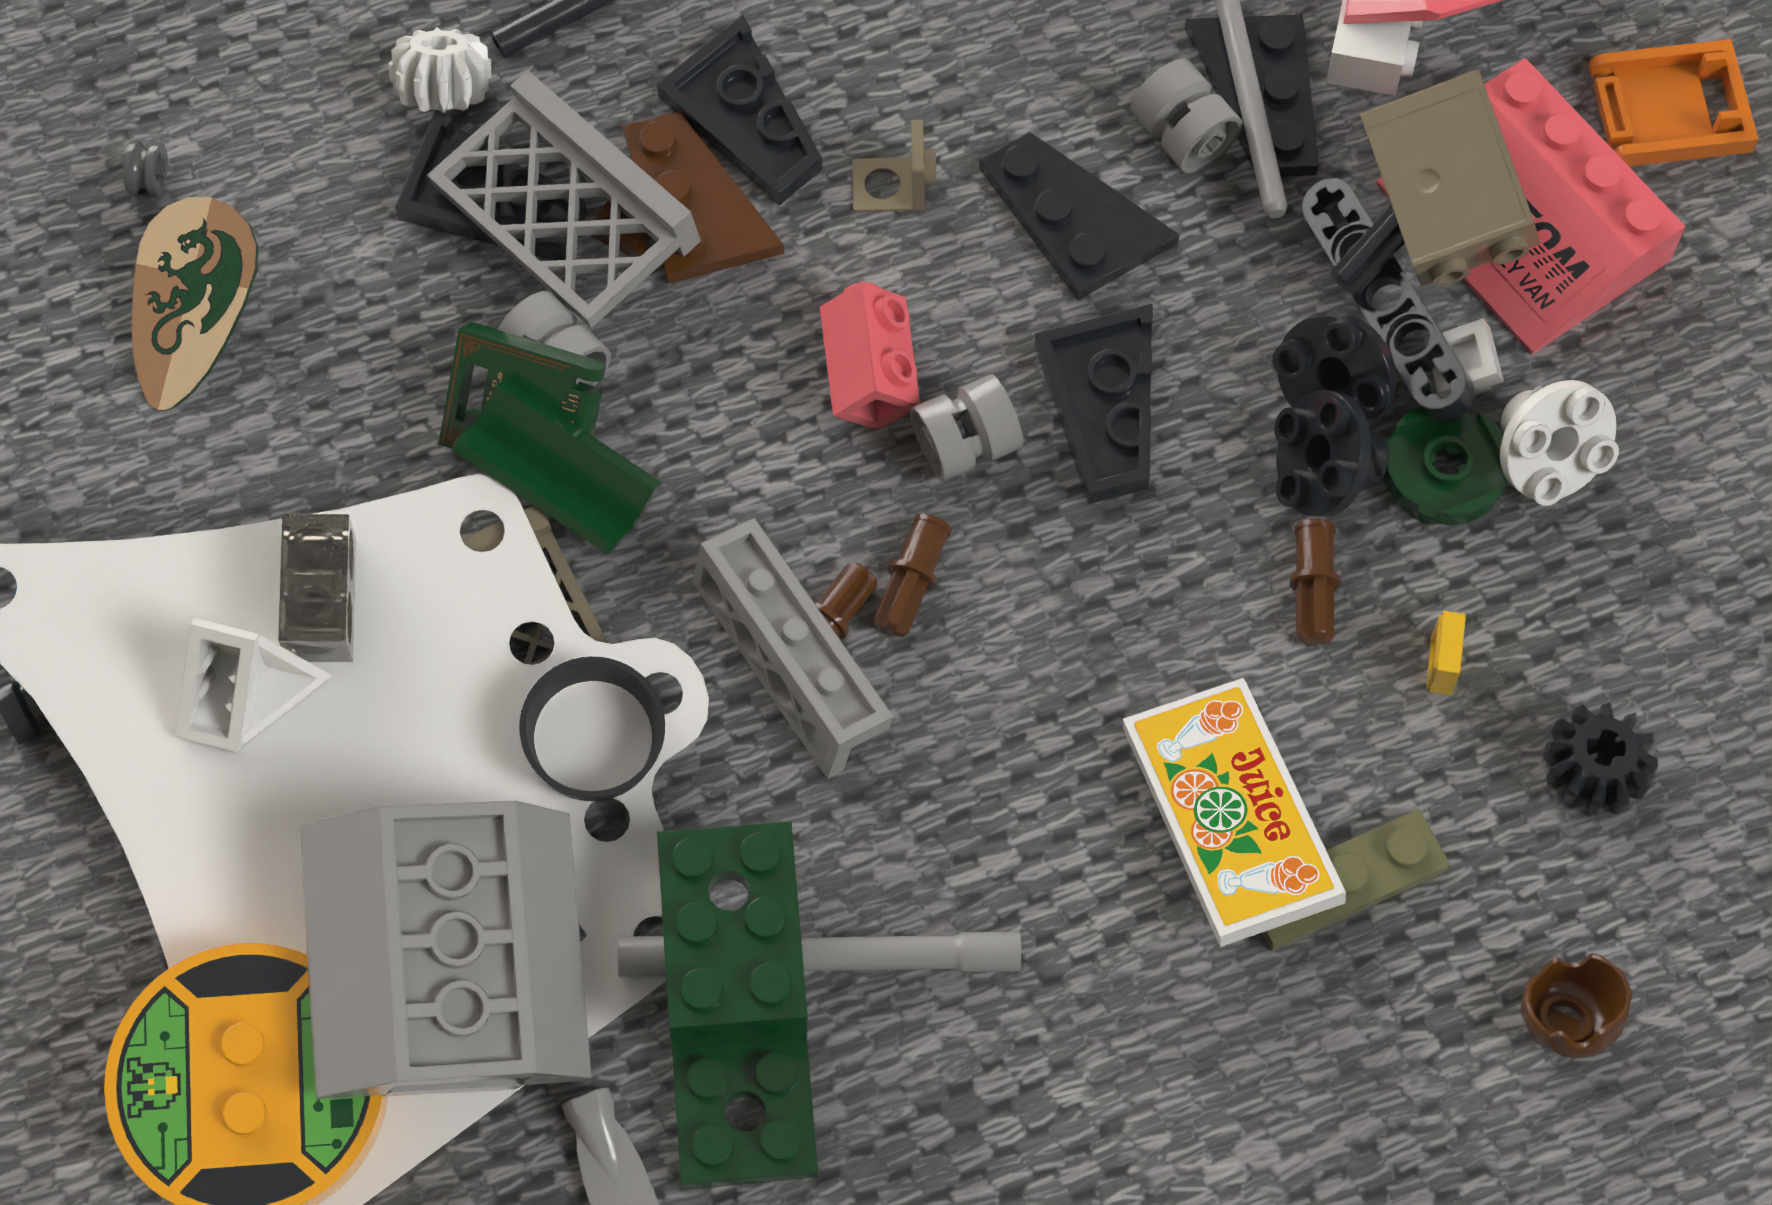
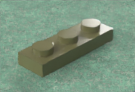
[1262,809,1451,951]

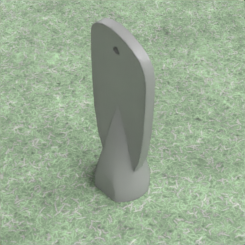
[562,1087,659,1205]

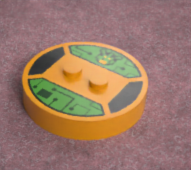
[104,943,388,1205]

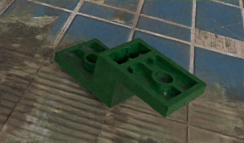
[657,821,818,1190]

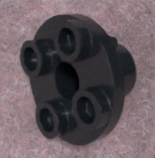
[1272,311,1397,426]
[1274,390,1389,517]

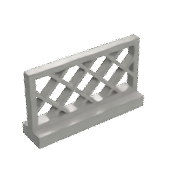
[427,70,701,328]

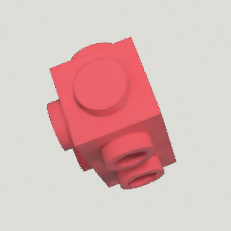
[820,281,920,429]

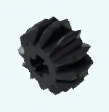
[1542,702,1658,816]

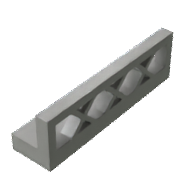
[692,518,893,779]

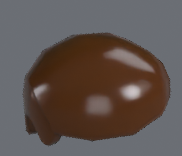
[1520,953,1633,1058]

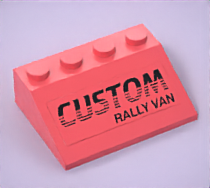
[1376,58,1686,355]

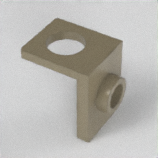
[852,120,936,212]

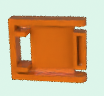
[1588,39,1759,166]

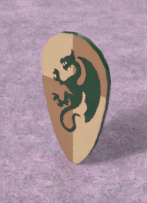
[131,197,259,411]

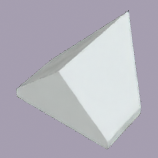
[175,618,333,753]

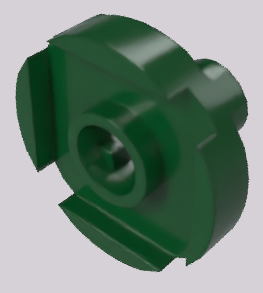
[1384,407,1507,525]

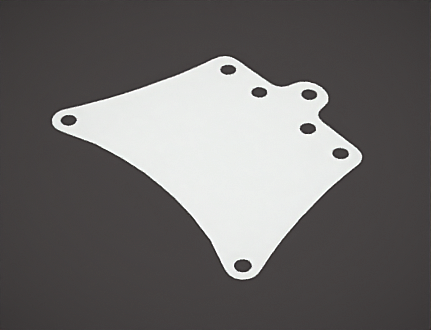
[0,474,709,1205]

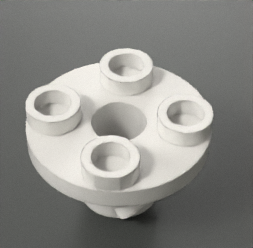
[1500,380,1619,506]

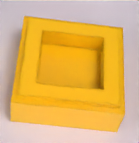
[1426,611,1466,695]

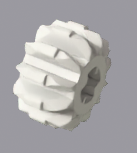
[389,27,491,113]

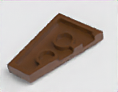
[622,111,784,284]

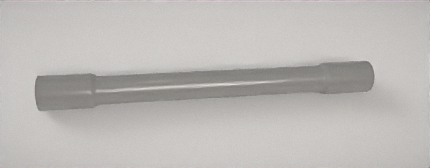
[618,931,1021,977]

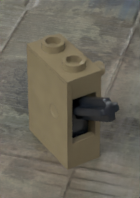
[1331,69,1540,295]

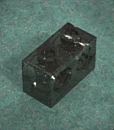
[278,514,356,662]

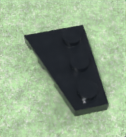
[656,14,823,206]
[1185,14,1319,177]
[395,110,587,261]
[979,132,1179,300]
[1034,303,1153,504]

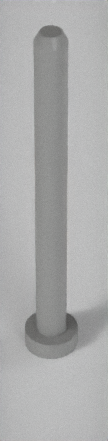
[1215,0,1287,218]

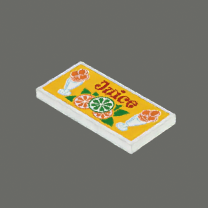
[1123,678,1346,947]

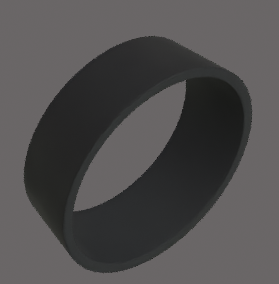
[519,656,665,801]

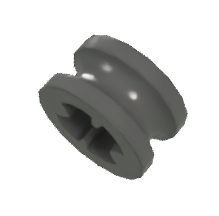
[123,141,168,197]

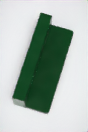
[452,378,662,554]

